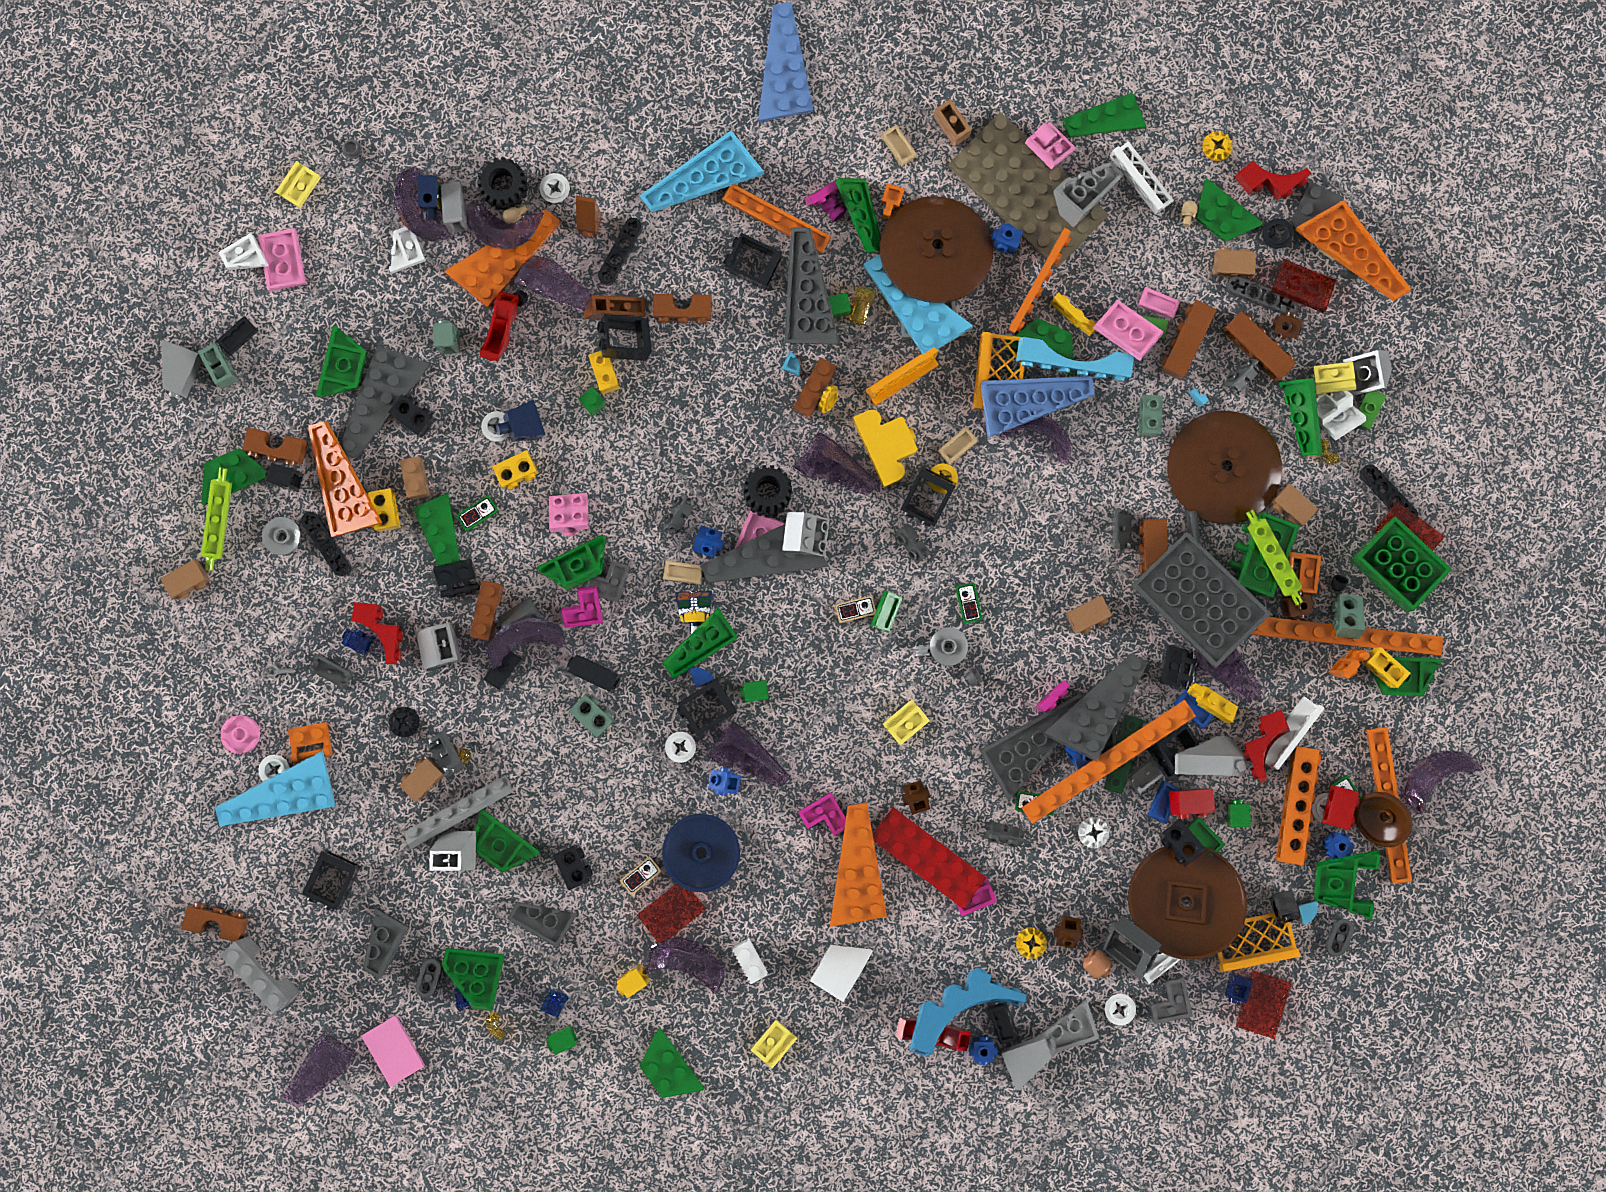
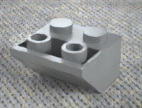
[783,512,830,557]
[415,622,462,670]
[430,831,476,871]

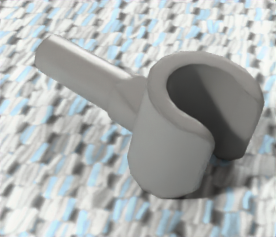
[266,665,294,678]

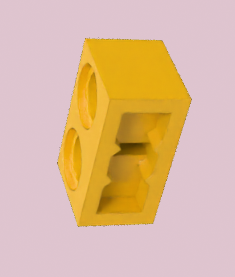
[588,351,620,395]
[492,450,539,490]
[368,488,401,532]
[1361,647,1410,688]
[616,964,650,998]

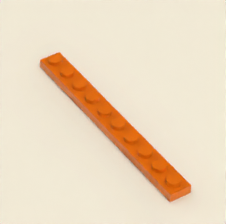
[1250,617,1443,656]
[1021,700,1196,824]

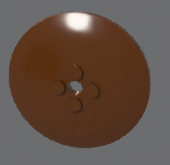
[880,196,993,303]
[1167,411,1282,524]
[1128,847,1247,960]

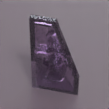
[514,256,592,311]
[795,431,878,496]
[1194,648,1263,704]
[707,721,790,788]
[282,1032,358,1109]

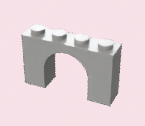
[220,936,301,1013]

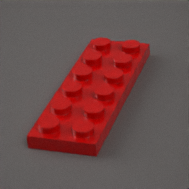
[873,807,986,909]

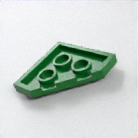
[442,948,504,1011]

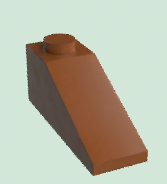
[576,195,602,238]
[583,295,646,320]

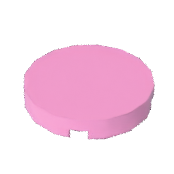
[221,715,260,754]

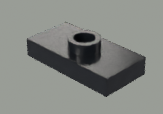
[216,316,259,356]
[483,648,522,690]
[987,1001,1019,1045]

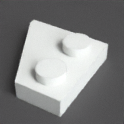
[389,224,426,274]
[218,233,269,270]

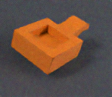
[881,183,905,220]

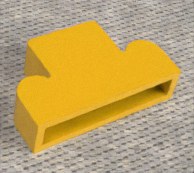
[853,410,918,488]

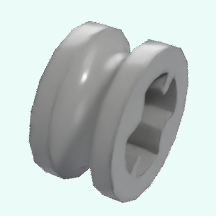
[913,646,931,657]

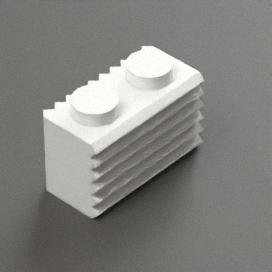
[732,938,767,984]

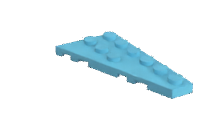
[640,131,764,213]
[863,254,973,354]
[215,750,335,826]

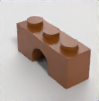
[653,294,712,324]
[793,357,837,420]
[242,427,308,466]
[470,580,504,642]
[181,902,249,942]

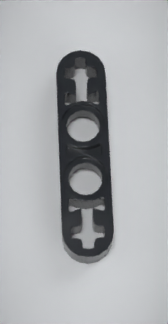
[598,218,642,286]
[1359,464,1419,525]
[301,512,351,577]

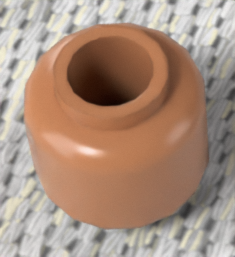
[1082,949,1112,979]

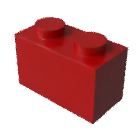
[1321,786,1360,830]
[1169,788,1215,819]

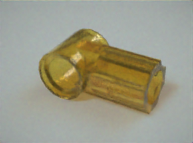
[850,285,876,326]

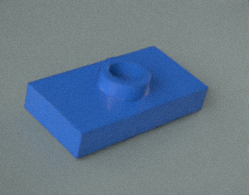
[1173,689,1214,729]
[1147,781,1181,824]

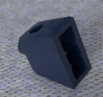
[496,400,545,442]

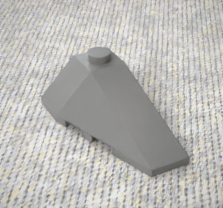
[1053,162,1125,228]
[1175,736,1246,776]

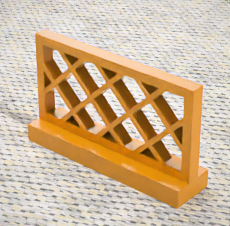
[972,332,1024,410]
[865,347,939,406]
[1217,913,1300,973]

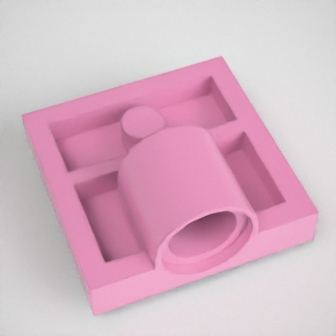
[1025,122,1076,169]
[549,493,589,536]

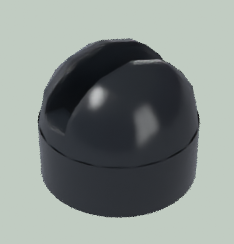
[513,290,528,307]
[1331,575,1348,592]

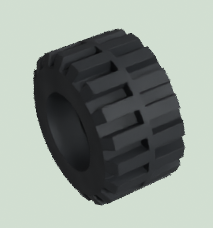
[477,157,528,210]
[744,465,792,517]

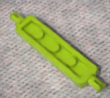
[201,468,232,571]
[1246,510,1303,605]

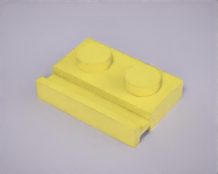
[276,161,321,208]
[1314,362,1356,394]
[883,699,930,746]
[751,1019,797,1069]

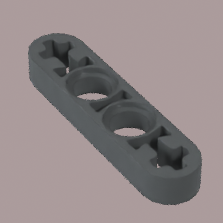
[1226,276,1298,314]

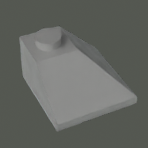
[1343,350,1392,396]

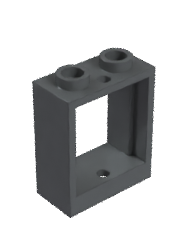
[1102,916,1162,979]

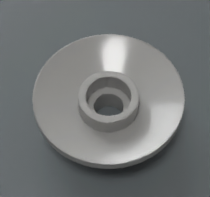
[262,517,301,555]
[930,627,968,666]

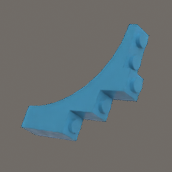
[909,968,1026,1057]

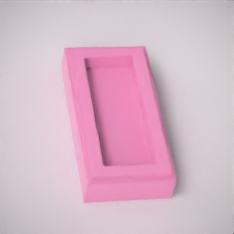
[1138,287,1181,320]

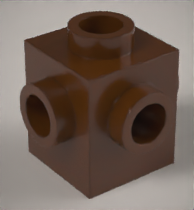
[1272,311,1304,340]
[1281,590,1314,619]
[901,780,931,815]
[1054,916,1083,949]

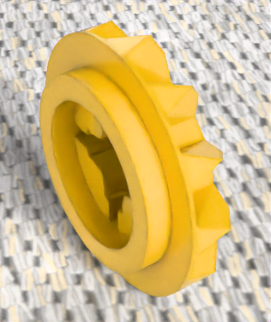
[1202,131,1233,161]
[818,384,838,414]
[928,463,958,494]
[1016,927,1047,959]

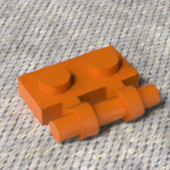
[1328,649,1370,679]

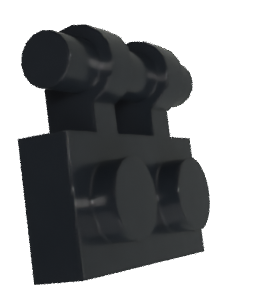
[433,559,480,598]
[1160,646,1200,690]

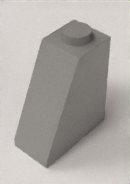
[441,180,469,233]
[161,340,202,399]
[1001,1034,1056,1090]

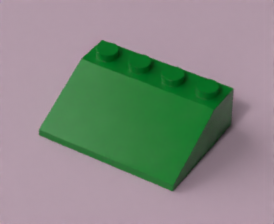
[1350,516,1452,613]

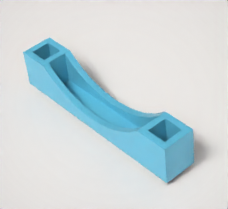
[1016,337,1134,382]

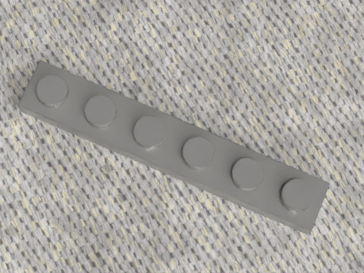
[404,775,513,849]

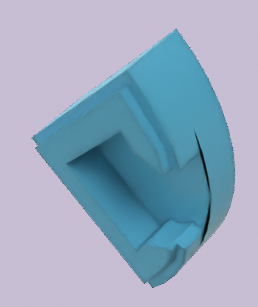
[782,351,801,377]
[1188,388,1209,408]
[1297,901,1318,925]

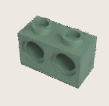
[433,320,460,354]
[198,343,239,389]
[1138,395,1163,437]
[1332,594,1365,639]
[569,694,614,738]

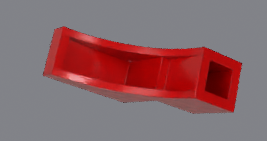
[1235,160,1311,201]
[479,291,519,361]
[352,602,404,665]
[1243,710,1290,783]
[896,1018,971,1051]

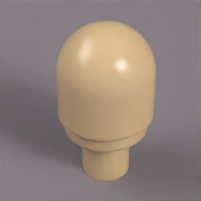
[1181,200,1197,227]
[502,204,528,224]

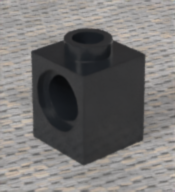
[1270,890,1299,923]

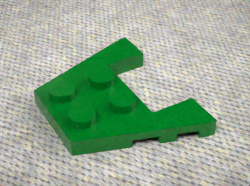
[1313,850,1380,920]

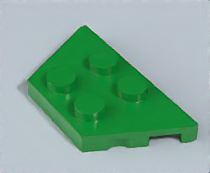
[1195,178,1263,242]
[1007,318,1074,376]
[316,325,367,398]
[201,448,266,506]
[537,534,606,591]
[1371,657,1442,697]
[475,809,541,873]
[639,1027,705,1098]

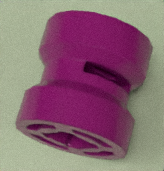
[821,195,847,222]

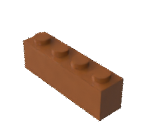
[1160,300,1217,381]
[1222,311,1297,383]
[1138,519,1168,574]

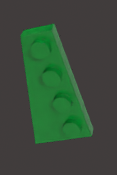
[1062,92,1147,138]
[835,178,881,253]
[1278,378,1323,456]
[413,493,460,565]
[662,608,738,679]

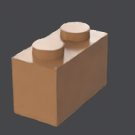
[933,99,972,147]
[1213,247,1256,279]
[400,456,430,500]
[1270,484,1318,528]
[160,559,211,600]
[1065,595,1112,635]
[399,758,445,802]

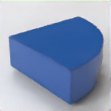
[689,668,714,687]

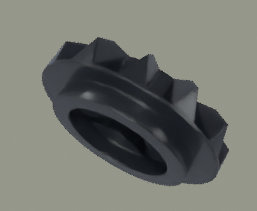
[1262,218,1294,249]
[388,707,420,737]

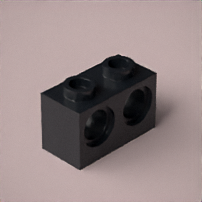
[388,395,436,438]
[265,463,304,492]
[1160,819,1206,867]
[553,844,593,891]

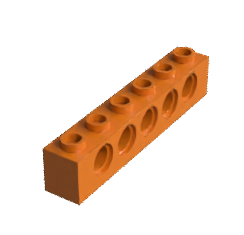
[1275,746,1321,866]

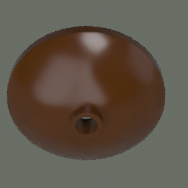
[1354,792,1413,847]

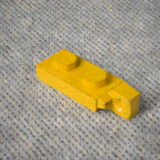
[1050,292,1096,336]
[1187,683,1238,724]

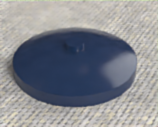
[662,814,740,892]

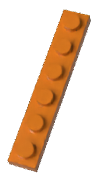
[723,184,831,254]
[1008,227,1072,334]

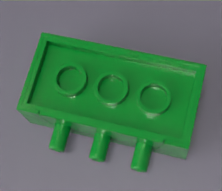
[1228,512,1300,599]

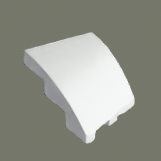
[1316,391,1366,440]
[810,945,873,1002]

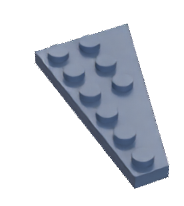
[758,2,813,122]
[980,376,1095,438]

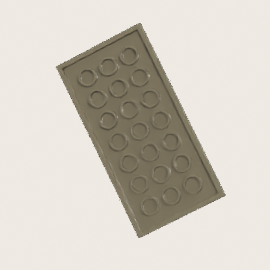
[948,112,1109,269]

